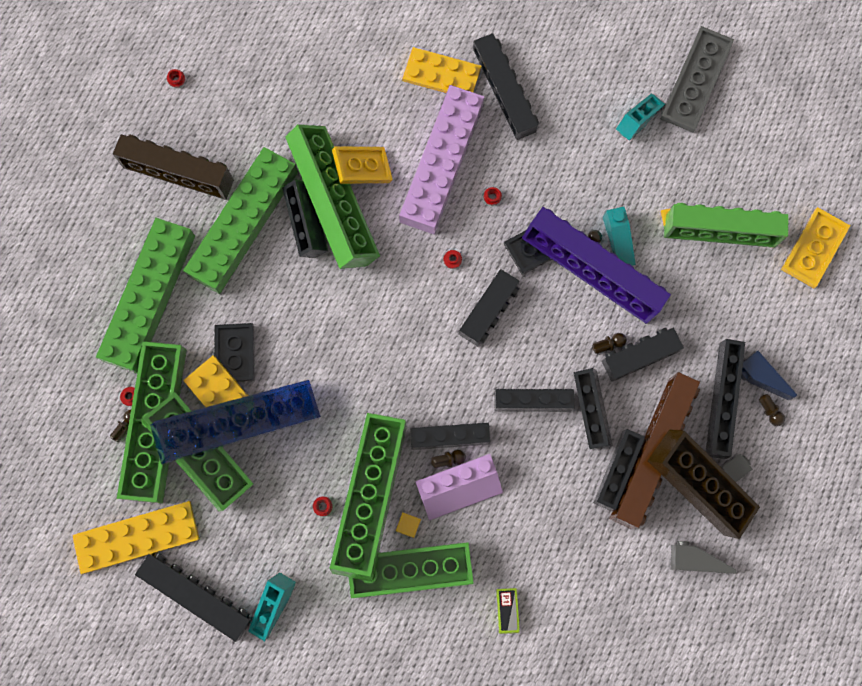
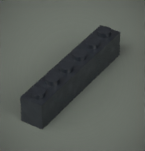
[473,33,539,140]
[705,339,746,459]
[135,552,252,642]

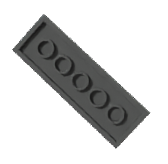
[660,26,734,133]

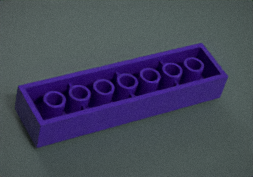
[522,206,671,324]

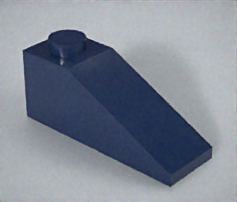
[741,351,797,400]

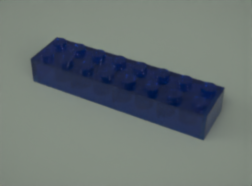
[150,380,321,465]

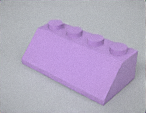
[415,454,503,521]

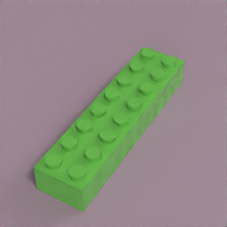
[285,124,380,269]
[183,147,298,295]
[96,217,195,373]
[117,341,187,504]
[329,413,407,582]

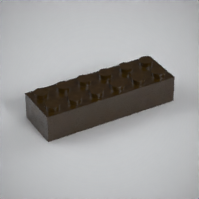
[113,134,234,200]
[648,429,760,539]

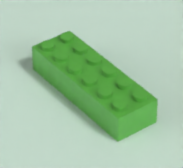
[664,203,788,248]
[141,392,253,511]
[349,542,474,598]

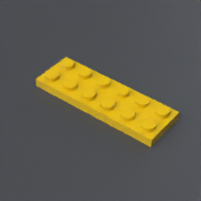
[72,501,200,574]

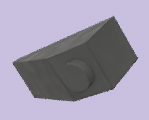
[671,541,736,574]

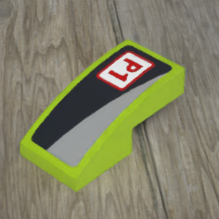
[496,588,520,634]

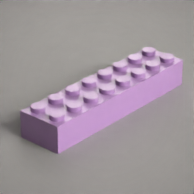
[399,85,484,235]

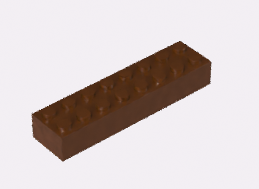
[609,372,700,529]

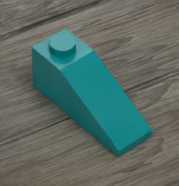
[616,93,665,141]
[603,206,636,266]
[248,572,296,642]

